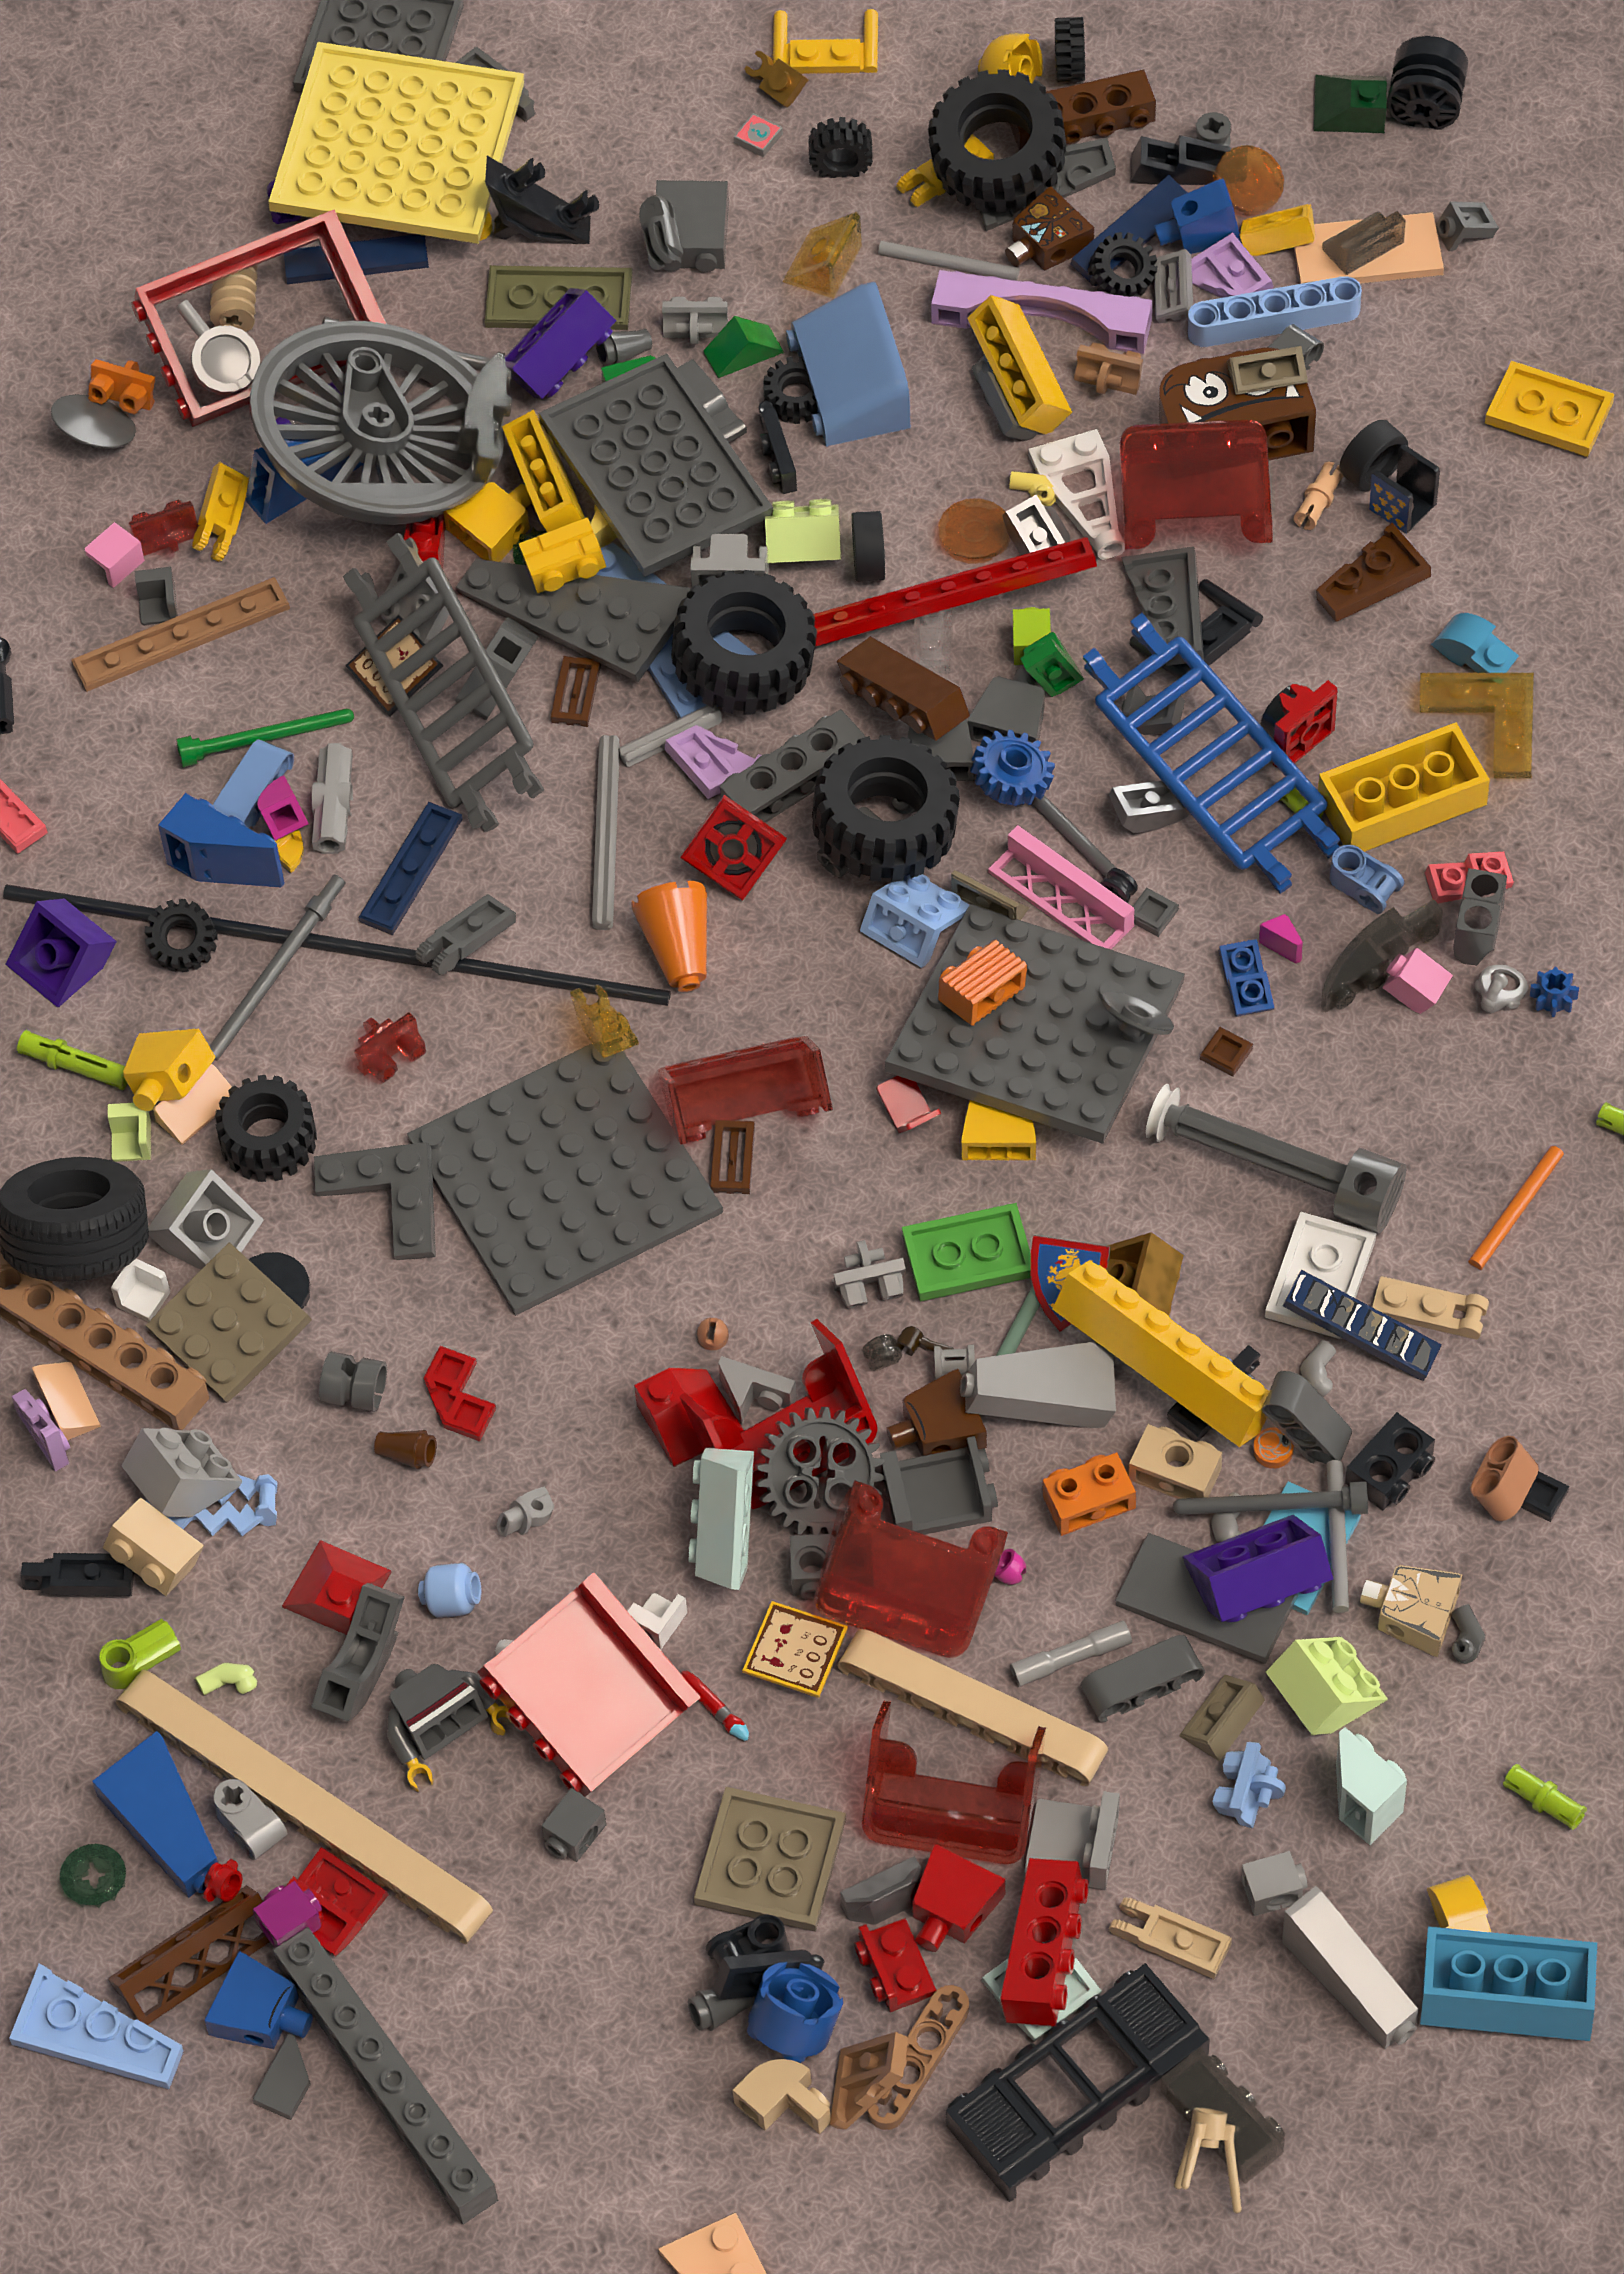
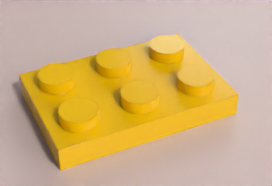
[1485,361,1614,457]

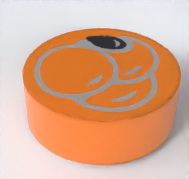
[1253,1427,1294,1469]

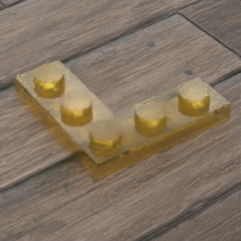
[1420,673,1534,778]

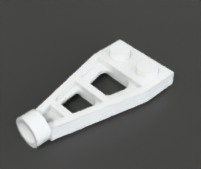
[1028,429,1126,560]

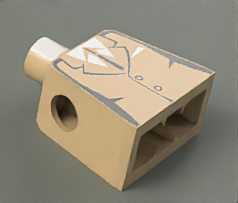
[1360,1565,1462,1657]

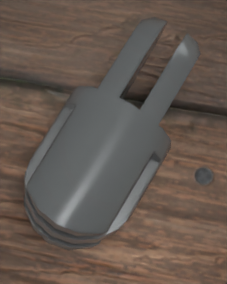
[639,195,683,270]

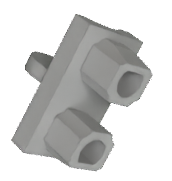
[662,297,728,344]
[832,1240,906,1309]

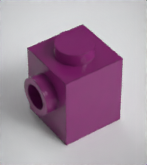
[253,1881,322,1948]

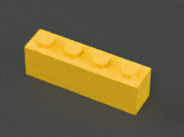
[967,295,1072,434]
[502,409,585,532]

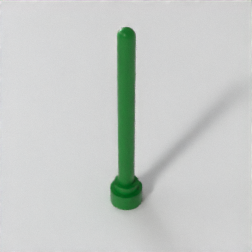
[176,708,354,768]

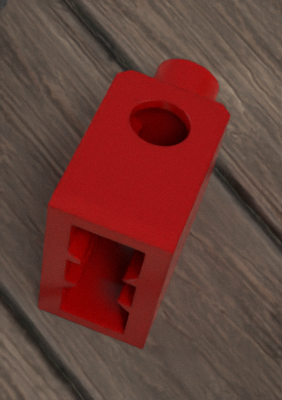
[913,1844,1006,1952]

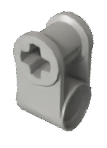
[214,1779,288,1860]

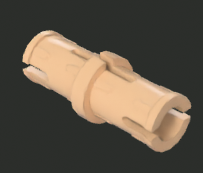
[1294,462,1344,530]

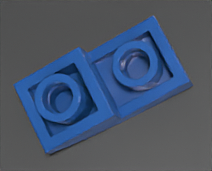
[1218,939,1275,1017]

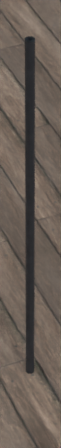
[3,884,671,1006]

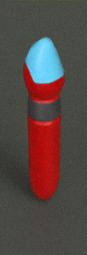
[681,1671,749,1741]

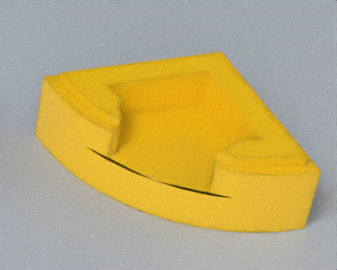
[273,829,304,873]

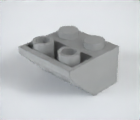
[121,1428,242,1518]

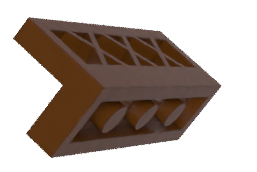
[108,1885,270,2025]

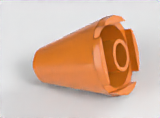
[631,881,707,992]

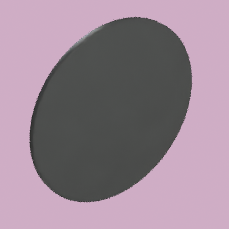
[51,394,136,448]

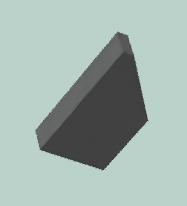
[252,2033,311,2120]

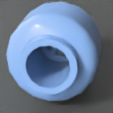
[418,1563,481,1618]

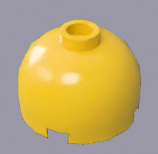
[978,33,1043,83]

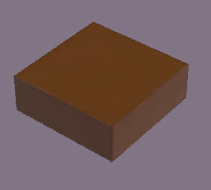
[1200,1027,1253,1077]

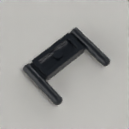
[1129,579,1263,679]

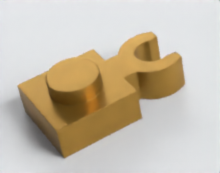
[744,50,809,108]

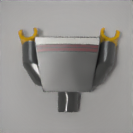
[387,1664,512,1792]

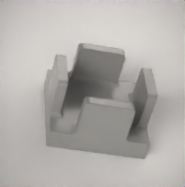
[690,534,769,588]

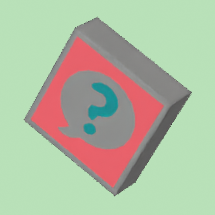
[734,113,783,158]

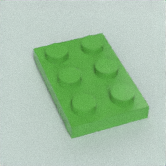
[902,1203,1031,1301]

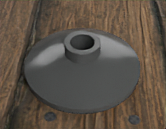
[1101,991,1174,1037]

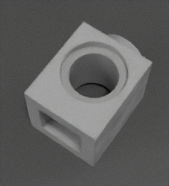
[1241,1851,1308,1916]

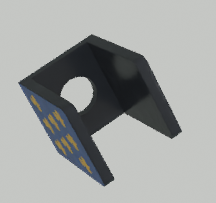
[1369,444,1440,534]

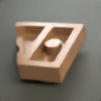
[830,2032,908,2130]

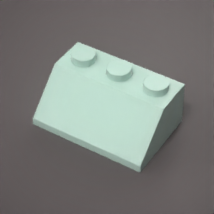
[689,1448,754,1590]

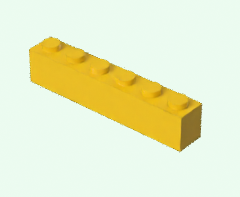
[1052,1260,1269,1447]

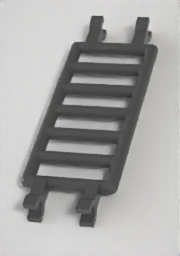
[343,533,544,832]

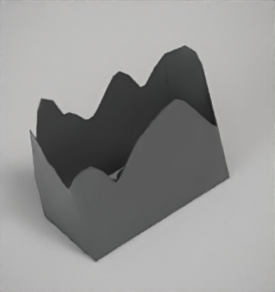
[1453,868,1507,966]

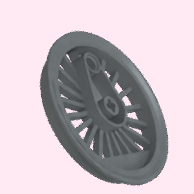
[250,321,505,525]

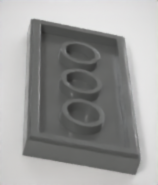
[1115,1533,1298,1664]

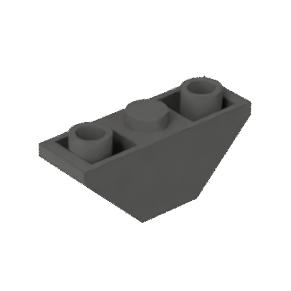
[455,617,539,720]

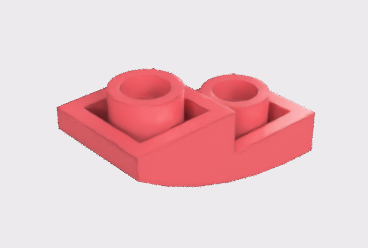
[1425,852,1514,904]

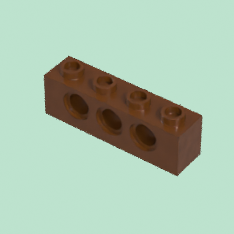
[1009,69,1156,151]

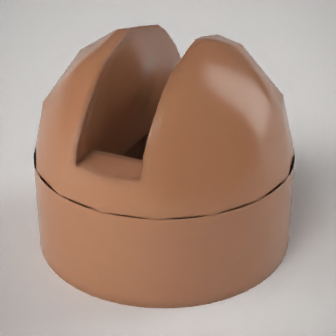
[697,1317,729,1350]

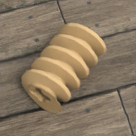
[209,264,258,332]

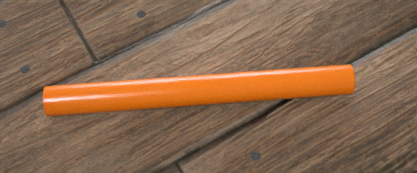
[1468,1146,1564,1270]

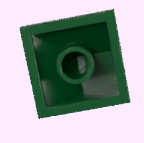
[1314,74,1387,133]

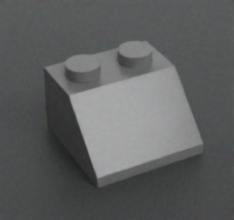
[148,1169,264,1270]

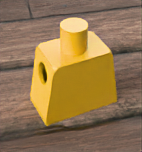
[443,482,532,562]
[123,1028,215,1111]
[962,1100,1036,1160]

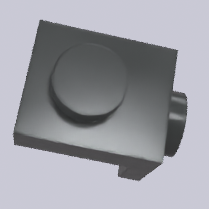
[1122,685,1185,735]

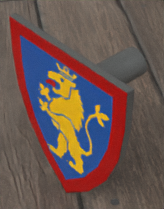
[1031,1235,1110,1332]

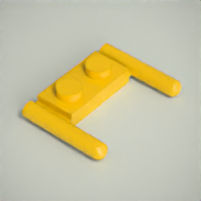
[773,9,878,74]

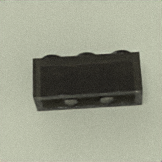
[1161,2047,1285,2184]

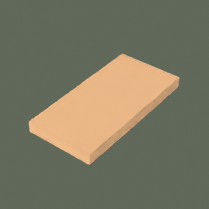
[1293,212,1444,284]

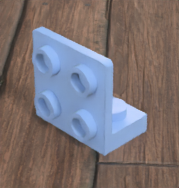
[860,874,969,968]

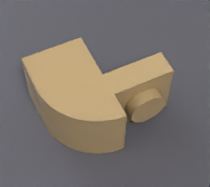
[733,2059,831,2134]

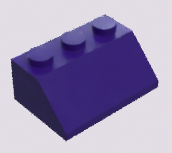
[496,288,616,399]
[1182,1514,1333,1622]

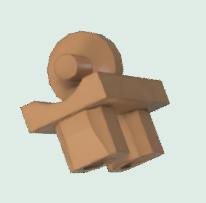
[1074,342,1143,395]

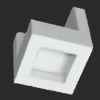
[111,1259,171,1322]
[628,1593,687,1650]

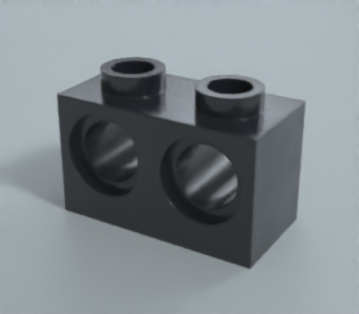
[1345,1412,1435,1511]

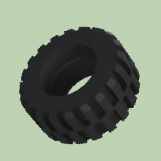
[928,69,1066,212]
[671,570,817,715]
[812,735,960,882]

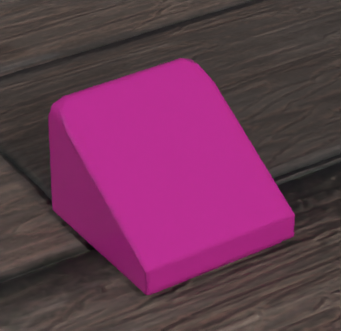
[1259,914,1303,964]

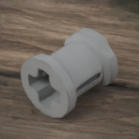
[934,1345,975,1380]

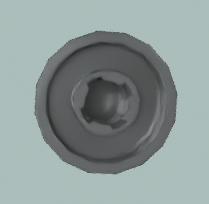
[319,1351,387,1412]

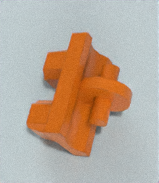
[89,359,155,414]

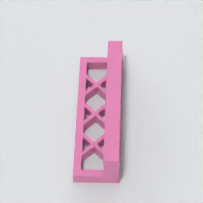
[988,825,1134,949]

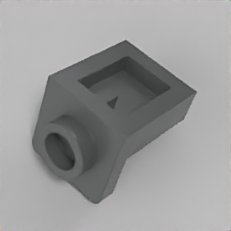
[1435,202,1499,251]

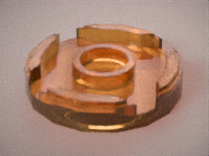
[1213,145,1284,216]
[938,498,1011,564]

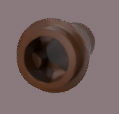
[374,1430,437,1470]

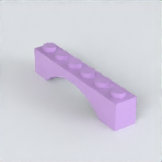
[931,270,1152,354]

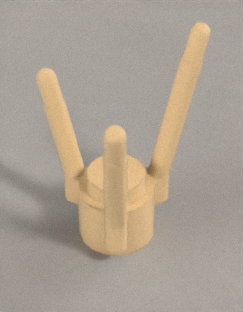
[1175,2108,1241,2213]

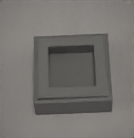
[1132,887,1179,937]

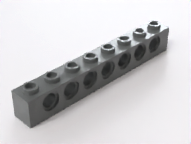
[273,1927,498,2224]

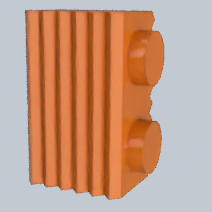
[938,940,1027,1026]

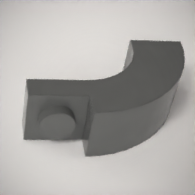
[312,1583,405,1721]

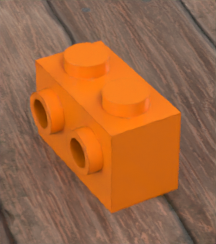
[1043,1452,1136,1536]

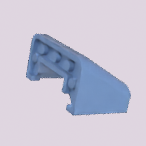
[786,281,911,446]

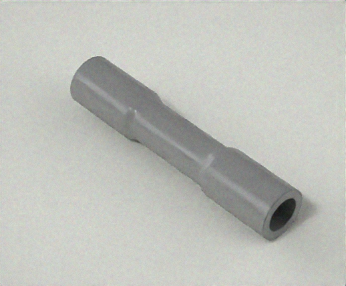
[1010,1620,1132,1687]

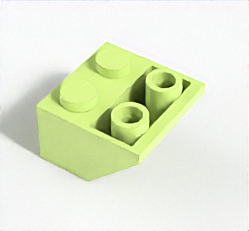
[765,499,841,563]
[1266,1637,1388,1735]

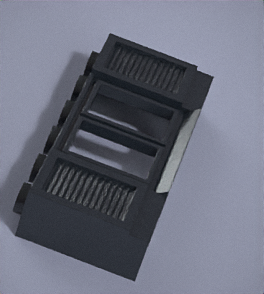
[946,1963,1210,2202]

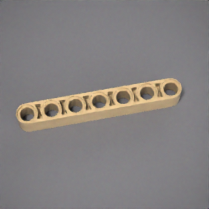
[838,1629,1108,1786]

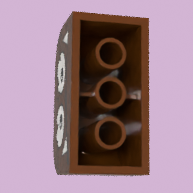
[1158,347,1316,481]

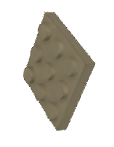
[145,1242,312,1403]
[694,1787,846,1932]

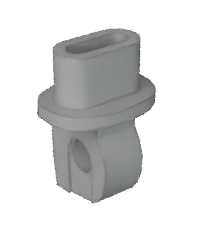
[497,1486,554,1537]

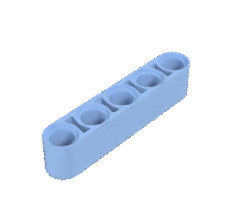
[1188,276,1362,347]

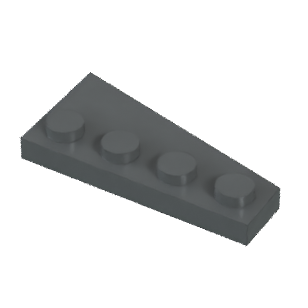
[979,138,1116,231]
[1121,546,1204,666]

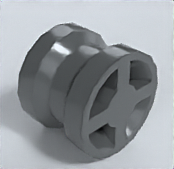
[1196,112,1231,147]

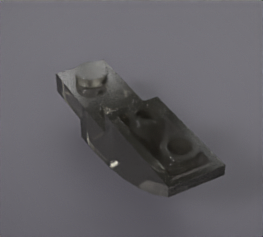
[457,352,512,483]
[1321,899,1443,1013]

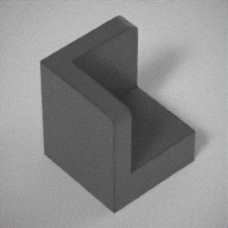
[134,567,178,625]

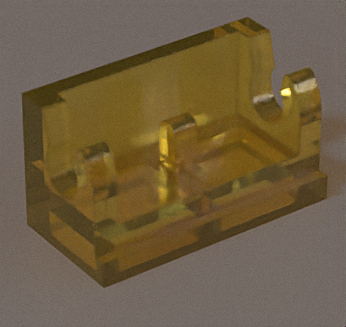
[570,985,639,1058]

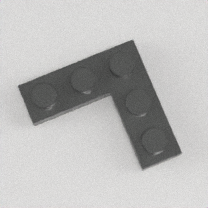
[314,1142,436,1260]

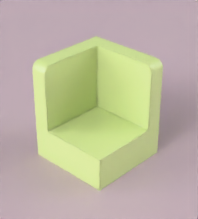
[108,1103,151,1162]

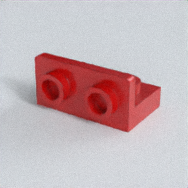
[854,1918,937,2012]

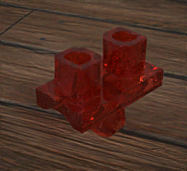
[128,499,199,556]
[354,1012,426,1083]

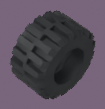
[215,1075,317,1182]

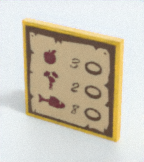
[742,1601,848,1698]

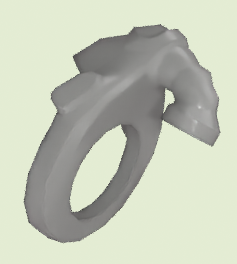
[1474,965,1528,1013]

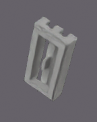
[1154,249,1193,323]

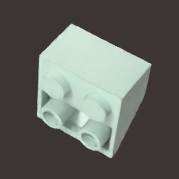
[1336,1727,1407,1845]

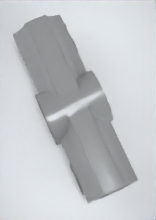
[312,743,353,854]

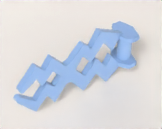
[146,1474,277,1536]

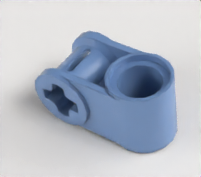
[1330,845,1404,914]

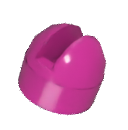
[991,1549,1027,1585]

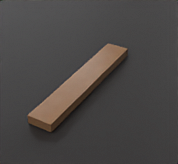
[71,577,290,692]

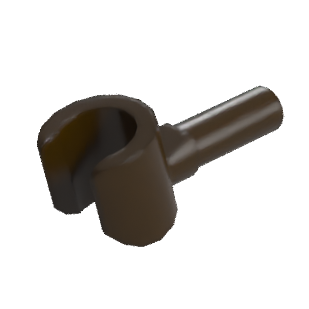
[895,1326,954,1356]

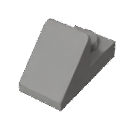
[718,1356,797,1425]

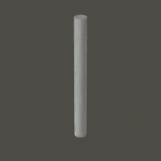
[878,241,1020,281]
[1326,1460,1349,1613]

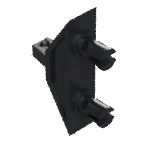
[485,155,600,244]

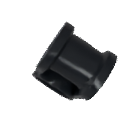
[706,1915,790,1968]

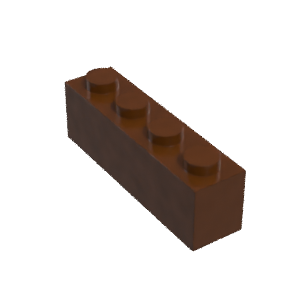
[837,636,970,741]

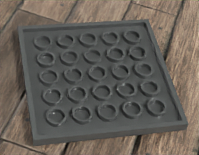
[885,904,1185,1144]
[407,1034,723,1316]

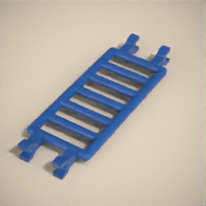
[1083,613,1340,894]

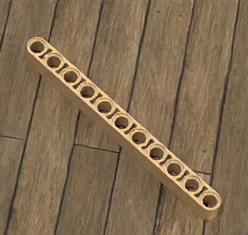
[116,1670,493,1944]

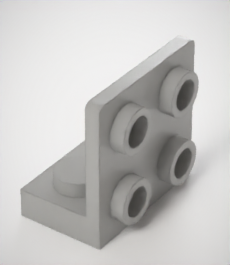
[1024,1791,1120,1890]

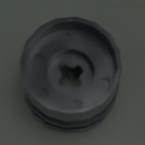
[1387,35,1469,130]

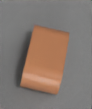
[1470,1436,1539,1521]

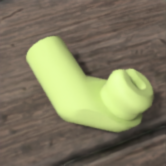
[195,1663,257,1695]

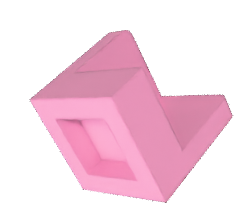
[85,522,145,588]

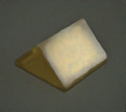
[783,212,862,299]

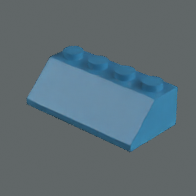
[1420,1926,1597,2041]

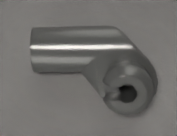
[1451,1604,1485,1664]

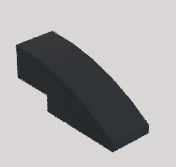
[1131,135,1246,185]

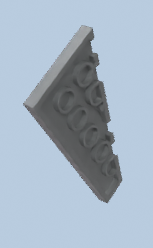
[456,559,692,682]

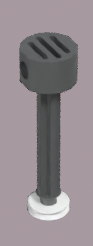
[1146,1084,1407,1233]

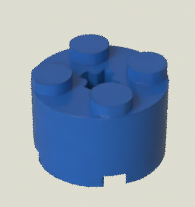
[747,1962,843,2063]

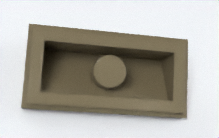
[1227,346,1308,395]
[951,870,1029,920]
[1179,1675,1265,1761]

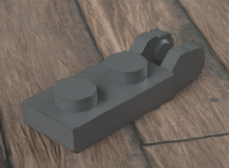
[415,894,516,975]

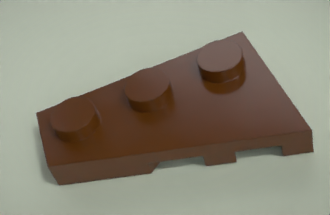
[1316,522,1431,622]

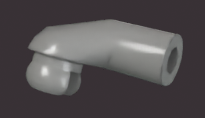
[1300,1340,1336,1397]
[1211,1492,1243,1543]

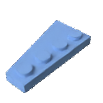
[9,1964,184,2089]

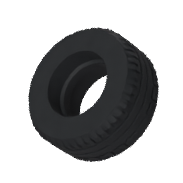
[0,1157,149,1282]

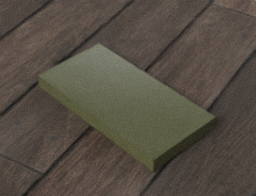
[485,265,633,330]

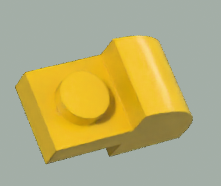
[1427,1875,1491,1932]

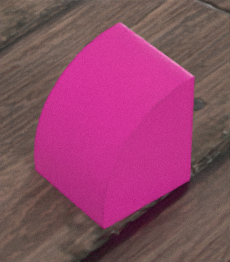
[258,775,309,840]

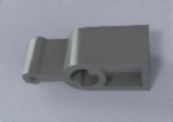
[677,359,747,443]

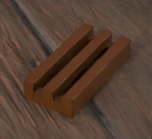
[551,656,601,727]
[710,1120,755,1194]

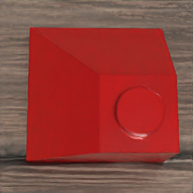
[634,1368,744,1467]
[282,1540,391,1635]

